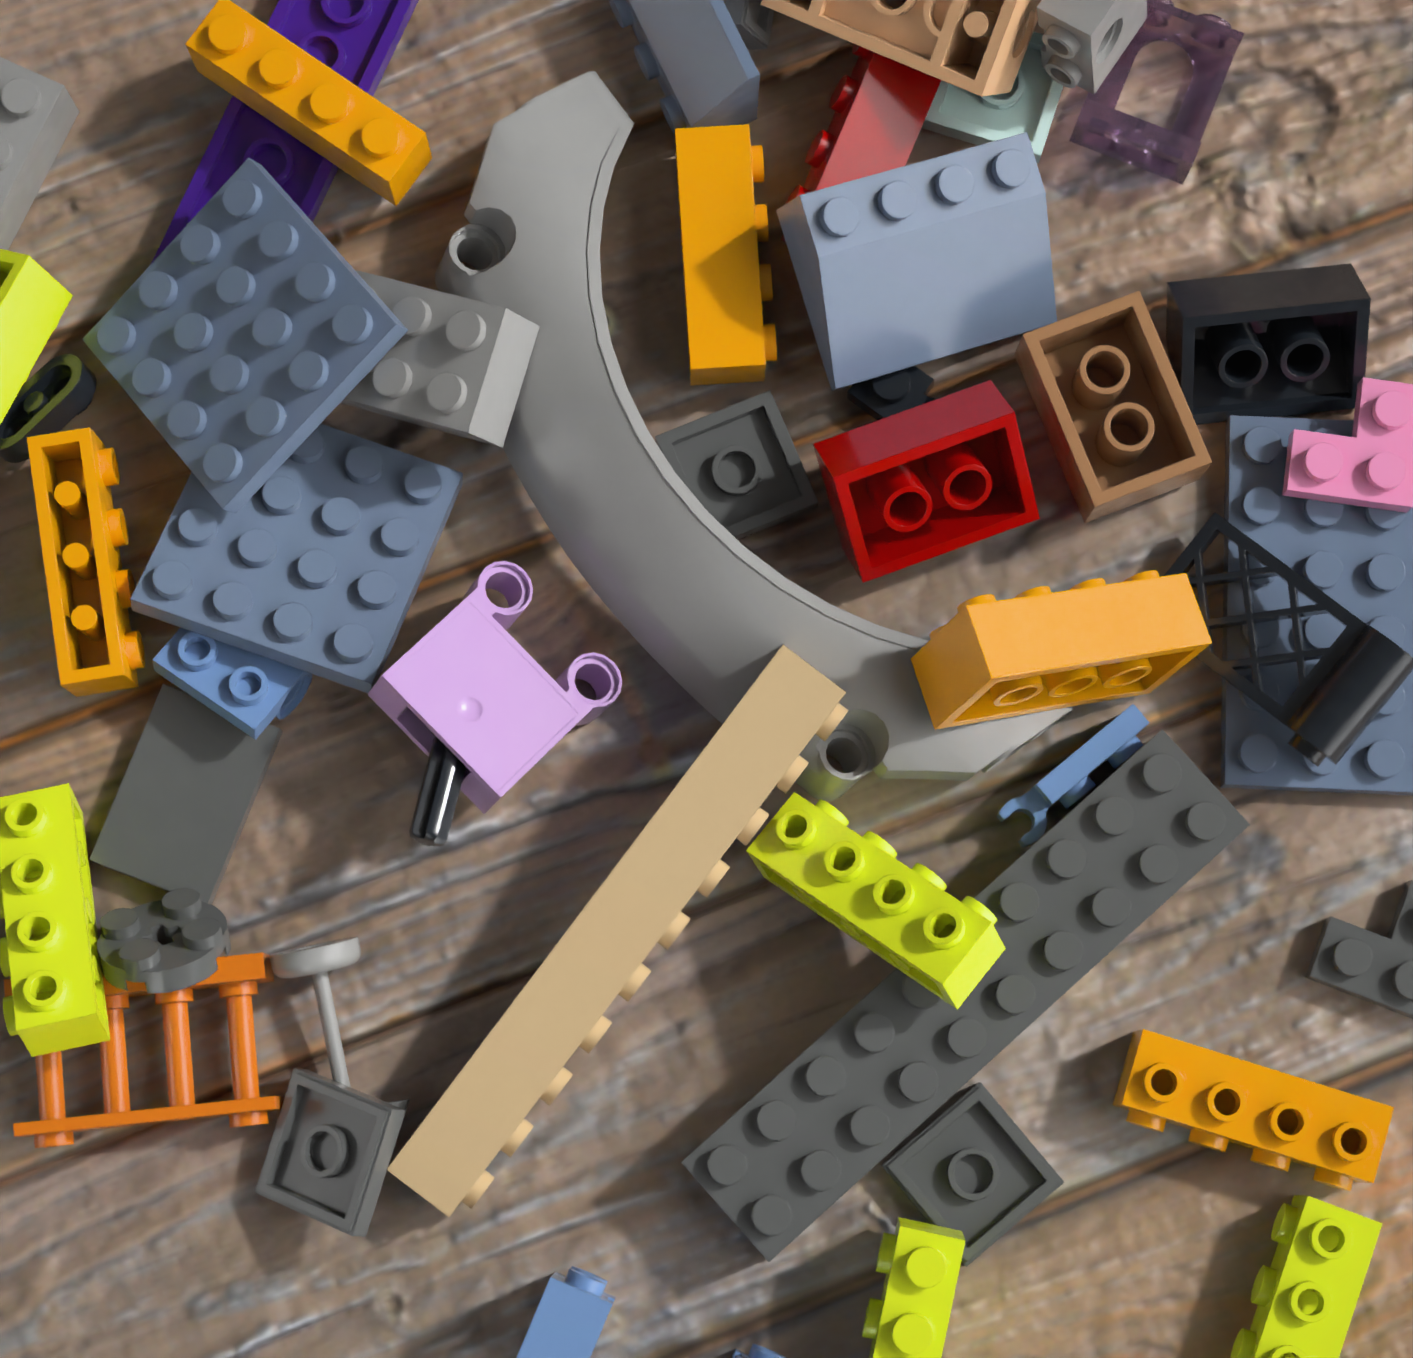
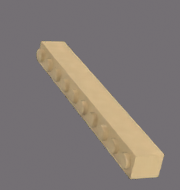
[387,644,848,1217]

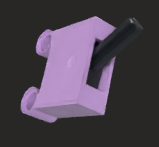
[367,561,622,847]

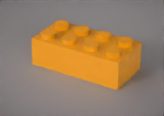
[911,570,1212,730]

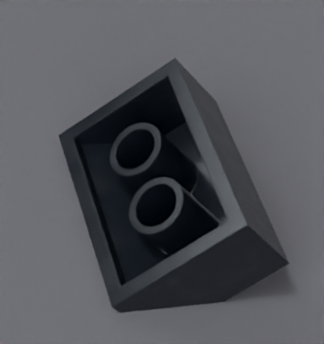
[1166,263,1371,425]

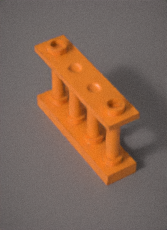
[3,952,284,1148]

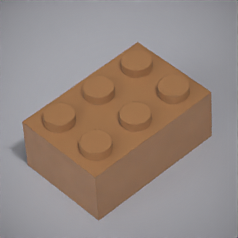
[1014,291,1212,523]

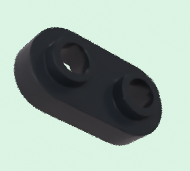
[0,354,97,463]

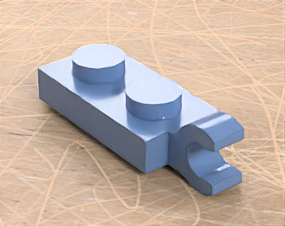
[997,704,1150,848]

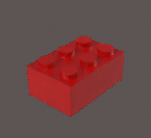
[813,380,1040,583]

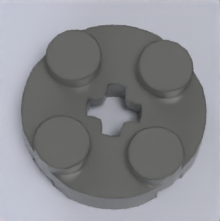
[97,888,231,993]

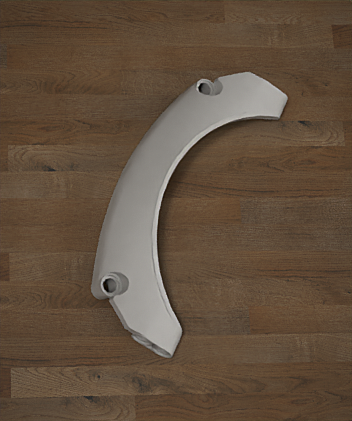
[435,71,1074,801]

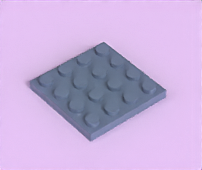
[82,158,408,514]
[130,424,463,693]

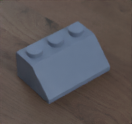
[609,0,760,134]

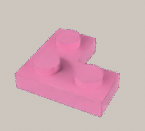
[1282,377,1413,513]

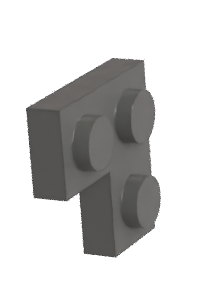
[1305,880,1413,1019]

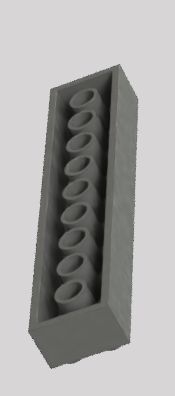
[681,729,1250,1262]

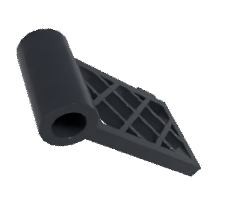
[1164,512,1413,767]

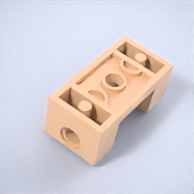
[760,0,1041,97]

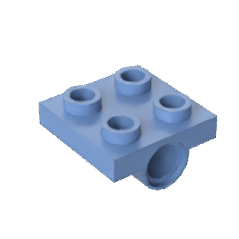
[152,627,313,740]

